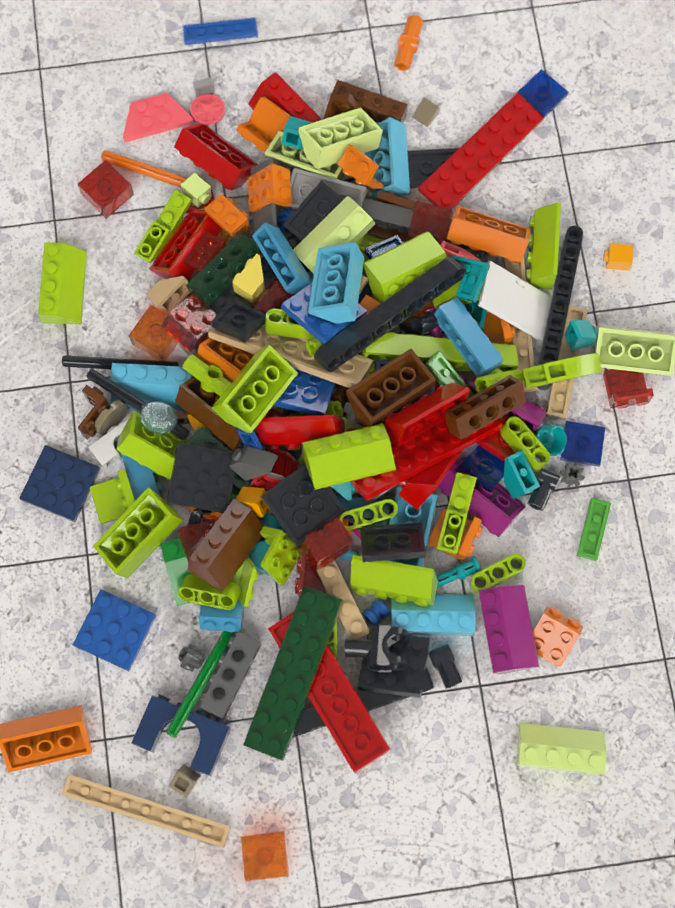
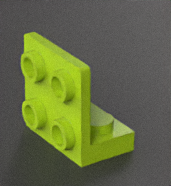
[90,469,135,524]
[260,526,302,586]
[230,556,258,607]

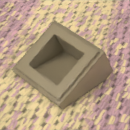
[412,98,439,127]
[169,765,201,798]

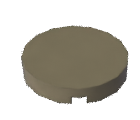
[94,400,128,435]

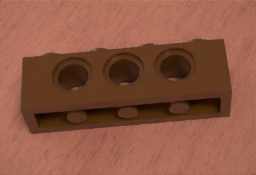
[331,80,408,123]
[444,375,527,440]

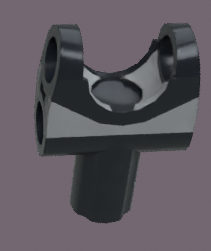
[344,625,408,672]

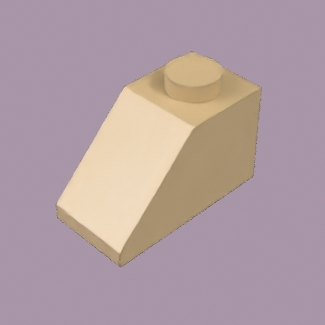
[146,276,195,316]

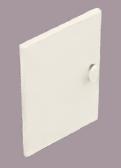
[478,261,552,341]

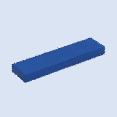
[183,18,258,45]

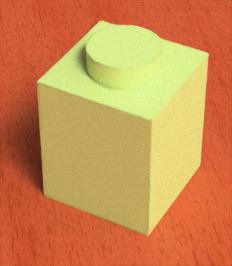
[181,172,211,208]

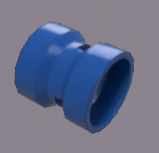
[362,598,391,626]

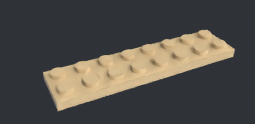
[208,324,374,388]

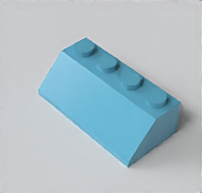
[364,117,410,200]
[308,242,364,324]
[110,363,193,412]
[387,487,438,567]
[391,594,475,636]

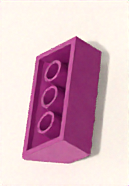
[468,374,547,434]
[438,456,526,538]
[479,585,540,675]

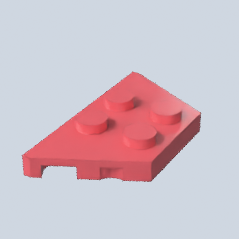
[123,93,194,143]

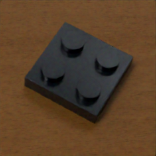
[211,300,266,343]

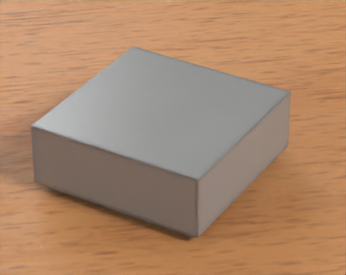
[193,77,214,97]

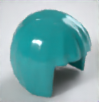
[534,423,567,456]

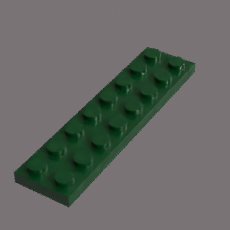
[243,586,344,761]

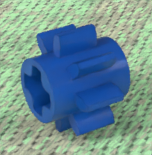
[277,208,294,233]

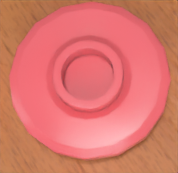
[190,94,225,125]

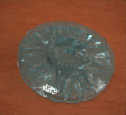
[140,401,178,433]

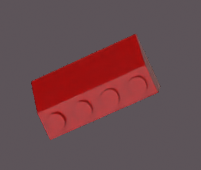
[248,72,323,123]
[174,123,258,191]
[149,209,224,282]
[384,382,470,448]
[255,415,345,450]
[398,449,464,510]

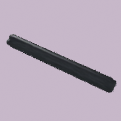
[62,355,179,369]
[86,368,190,440]

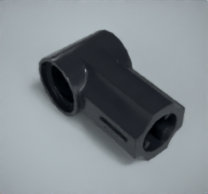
[399,312,438,335]
[527,468,560,511]
[428,644,462,689]

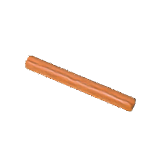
[101,150,188,188]

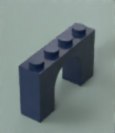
[131,694,231,776]

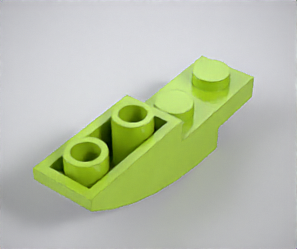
[134,190,193,264]
[521,353,602,389]
[437,472,477,555]

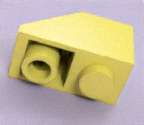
[233,254,265,304]

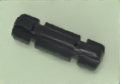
[184,508,203,536]

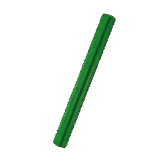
[166,631,235,738]

